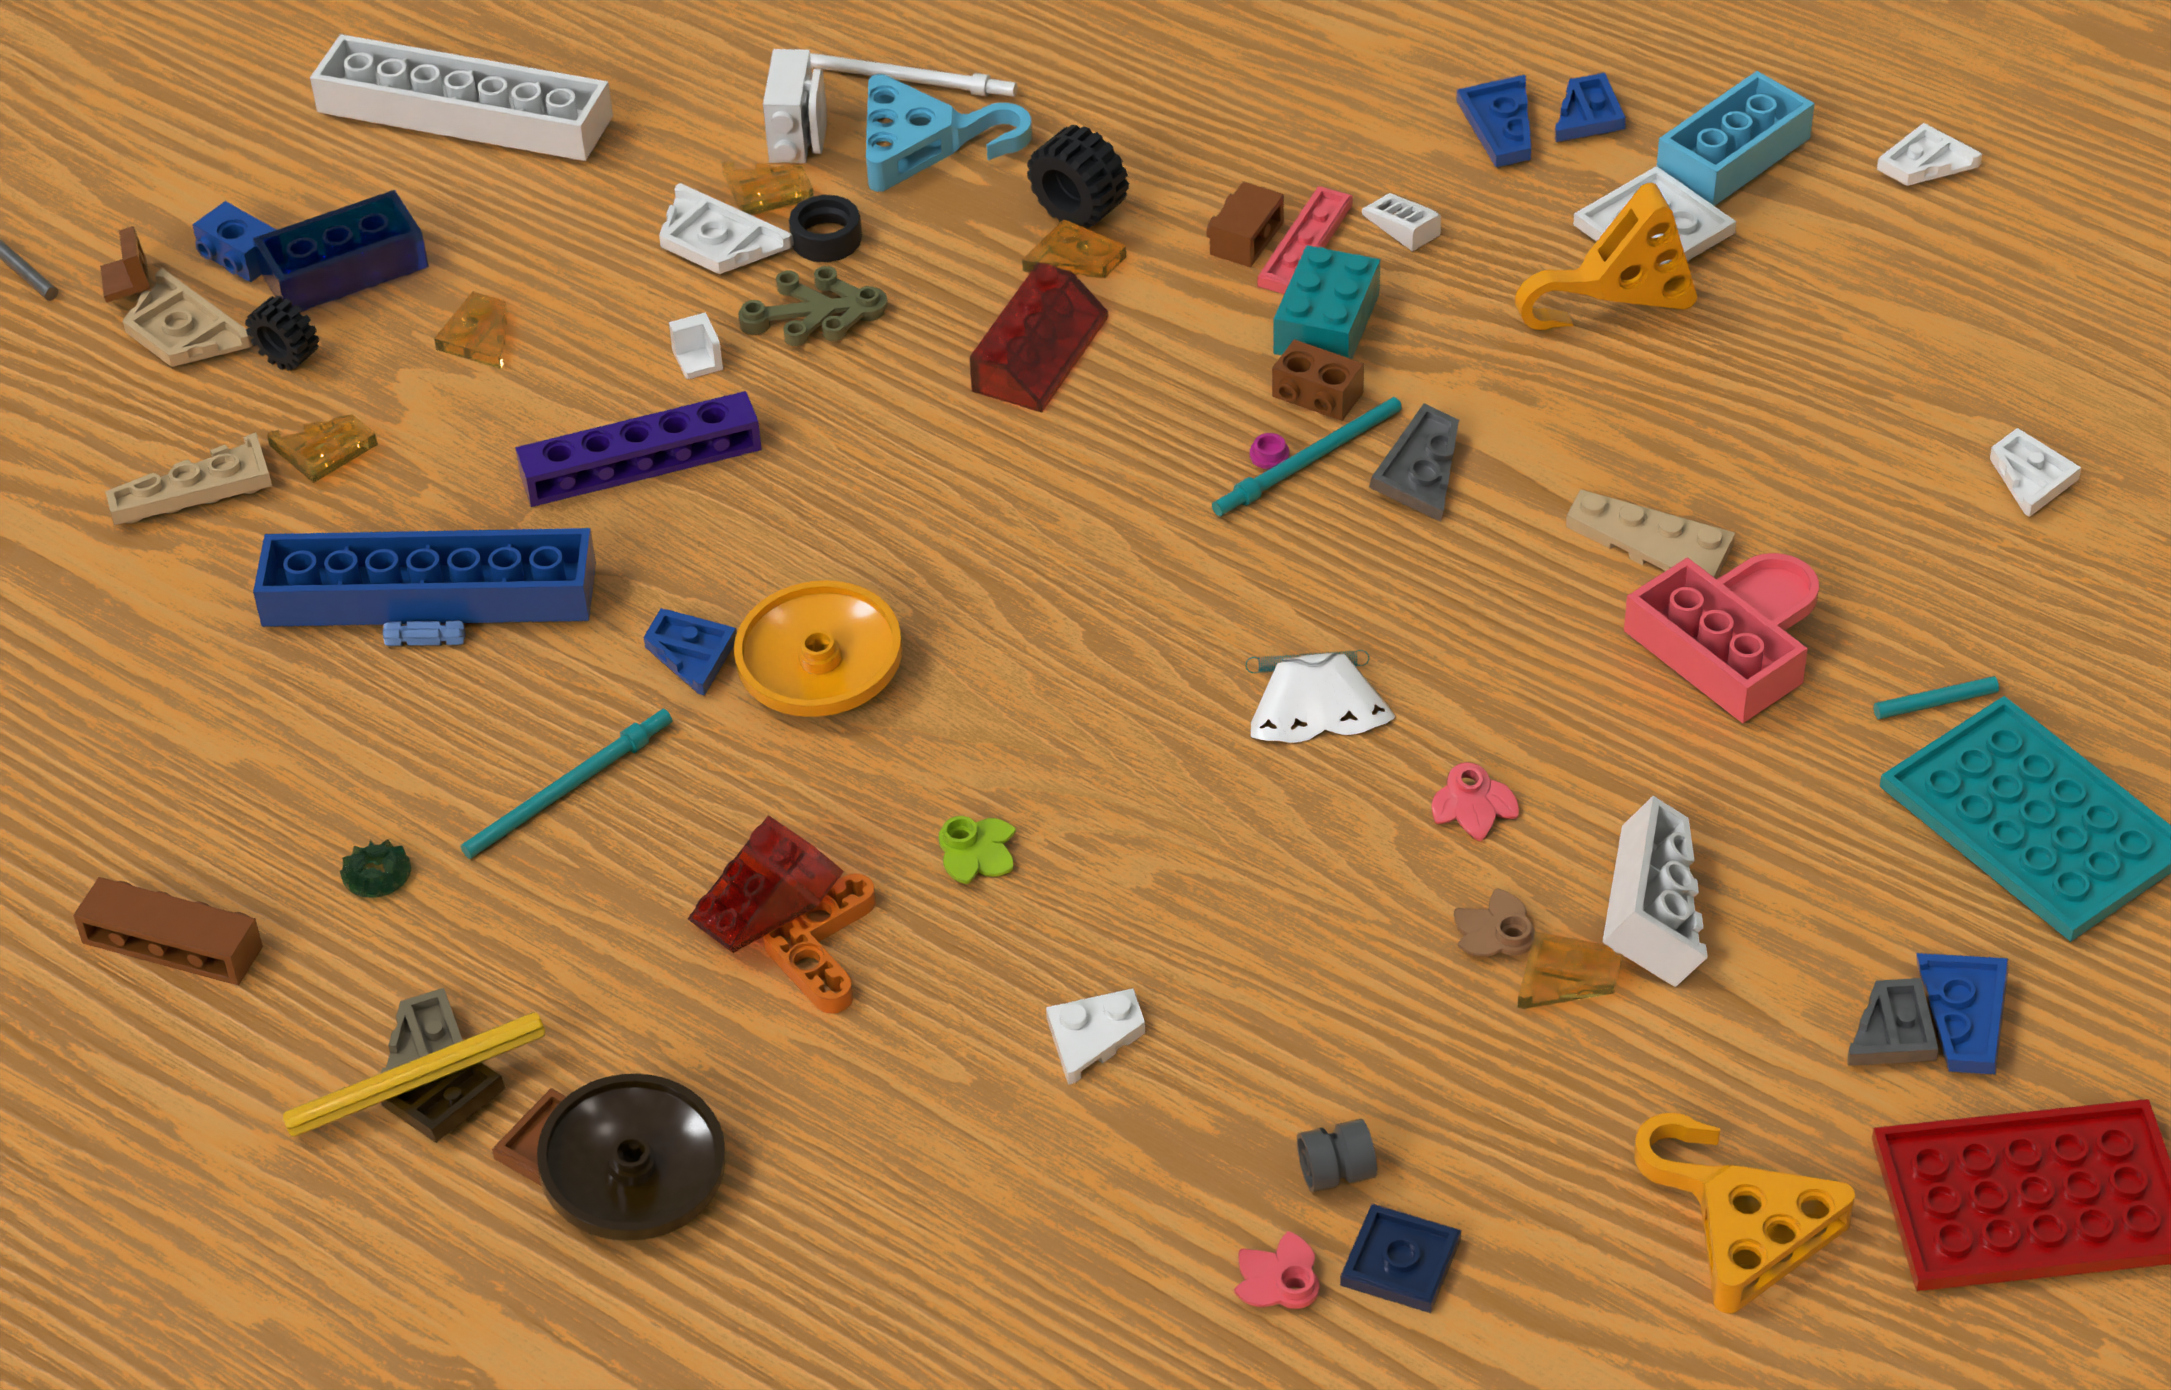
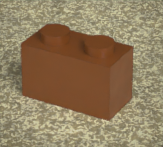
[1206,182,1284,268]

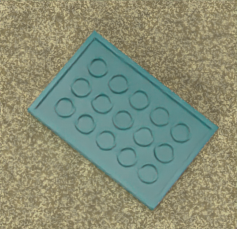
[1879,696,2171,942]

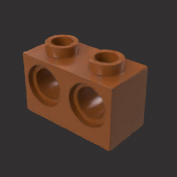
[1272,339,1364,421]

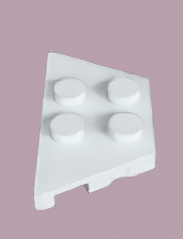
[659,183,794,274]

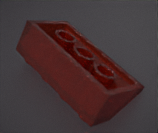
[969,262,1109,413]

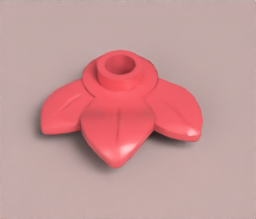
[1431,762,1519,841]
[1234,1231,1319,1309]

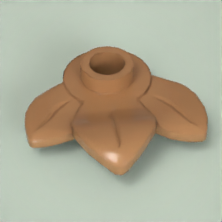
[1454,888,1536,957]

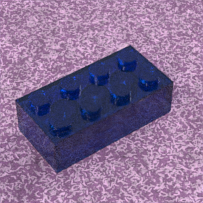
[253,190,429,312]

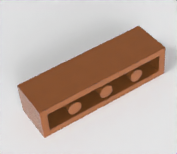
[73,877,263,986]

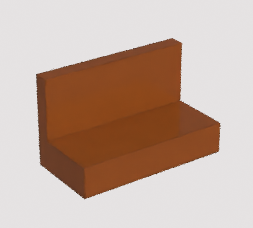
[101,226,150,303]

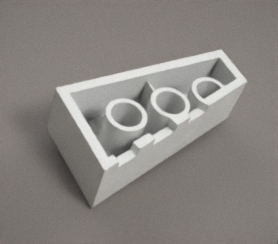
[1602,796,1708,987]

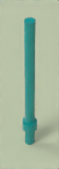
[1212,397,1402,517]
[460,708,673,859]

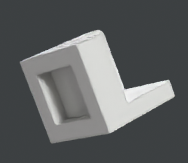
[669,312,723,379]

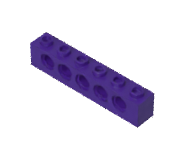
[515,391,762,507]

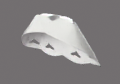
[1251,653,1396,743]

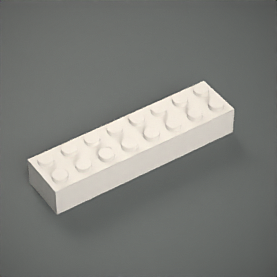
[310,34,613,161]

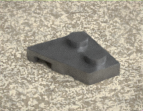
[1847,978,1938,1066]

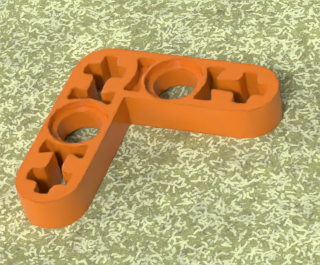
[762,873,876,1014]

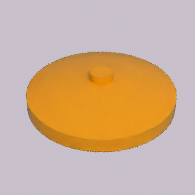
[734,580,902,717]

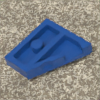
[1555,73,1626,142]
[644,608,737,696]

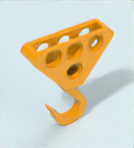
[1515,183,1697,330]
[1634,1113,1855,1314]

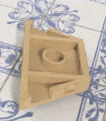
[123,268,253,367]

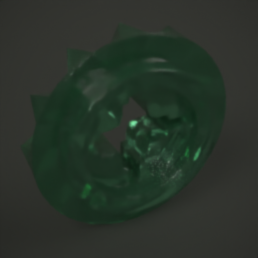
[340,839,411,898]

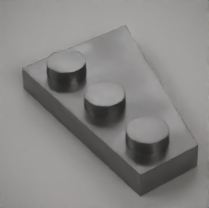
[1369,403,1459,522]

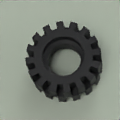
[245,296,319,371]

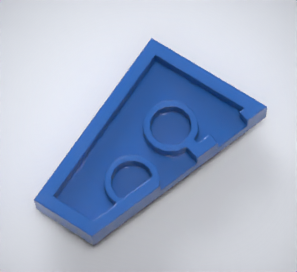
[1456,74,1531,167]

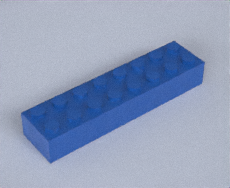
[253,528,596,627]

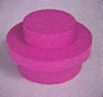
[1250,433,1289,469]

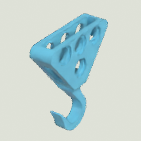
[866,74,1032,192]

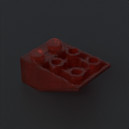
[687,815,844,953]

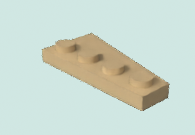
[105,432,272,525]
[1566,489,1735,579]

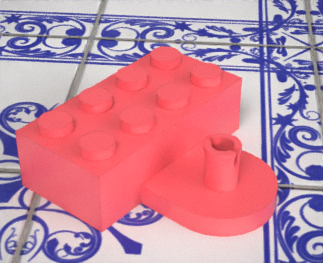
[1624,553,1819,723]

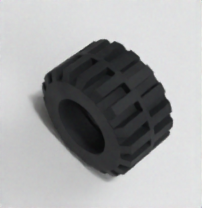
[1027,125,1129,230]

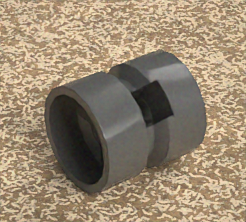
[1297,1119,1377,1193]

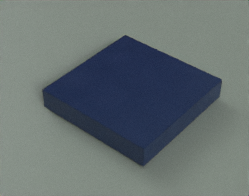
[1340,1204,1461,1313]

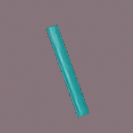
[1873,676,1999,720]

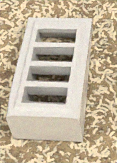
[1362,193,1441,252]

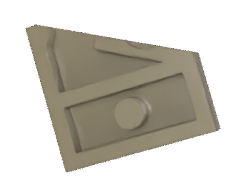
[381,988,462,1073]

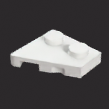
[1877,123,1982,186]
[1990,428,2081,517]
[1046,988,1145,1085]

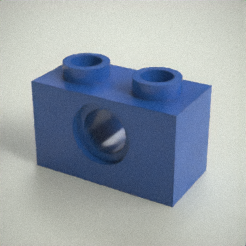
[192,201,284,282]

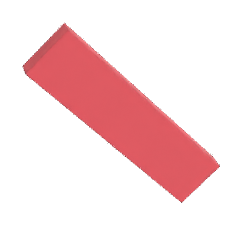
[1258,186,1353,294]

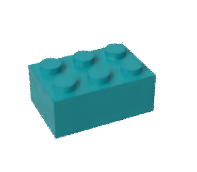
[1273,245,1380,359]

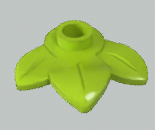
[939,816,1016,884]

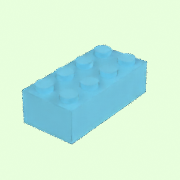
[1657,71,1815,206]

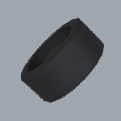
[789,195,862,262]

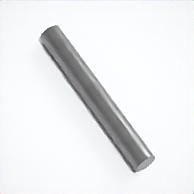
[0,239,58,300]

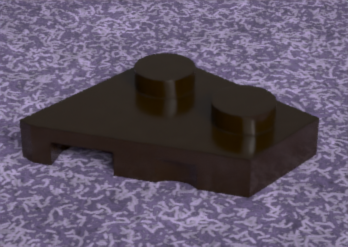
[381,1063,506,1143]

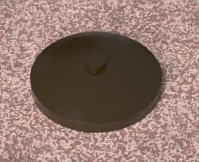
[537,1074,725,1241]

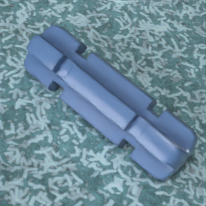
[383,620,465,646]

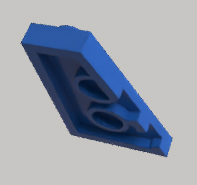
[1916,953,2008,1075]

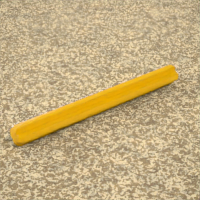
[283,1012,546,1137]

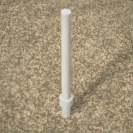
[810,53,1017,97]

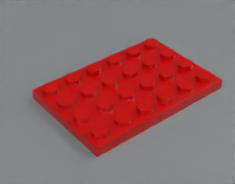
[1872,1099,2171,1291]

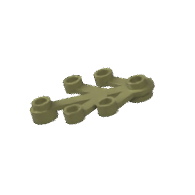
[738,266,888,346]

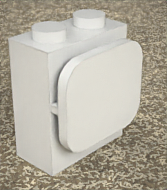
[763,49,827,163]

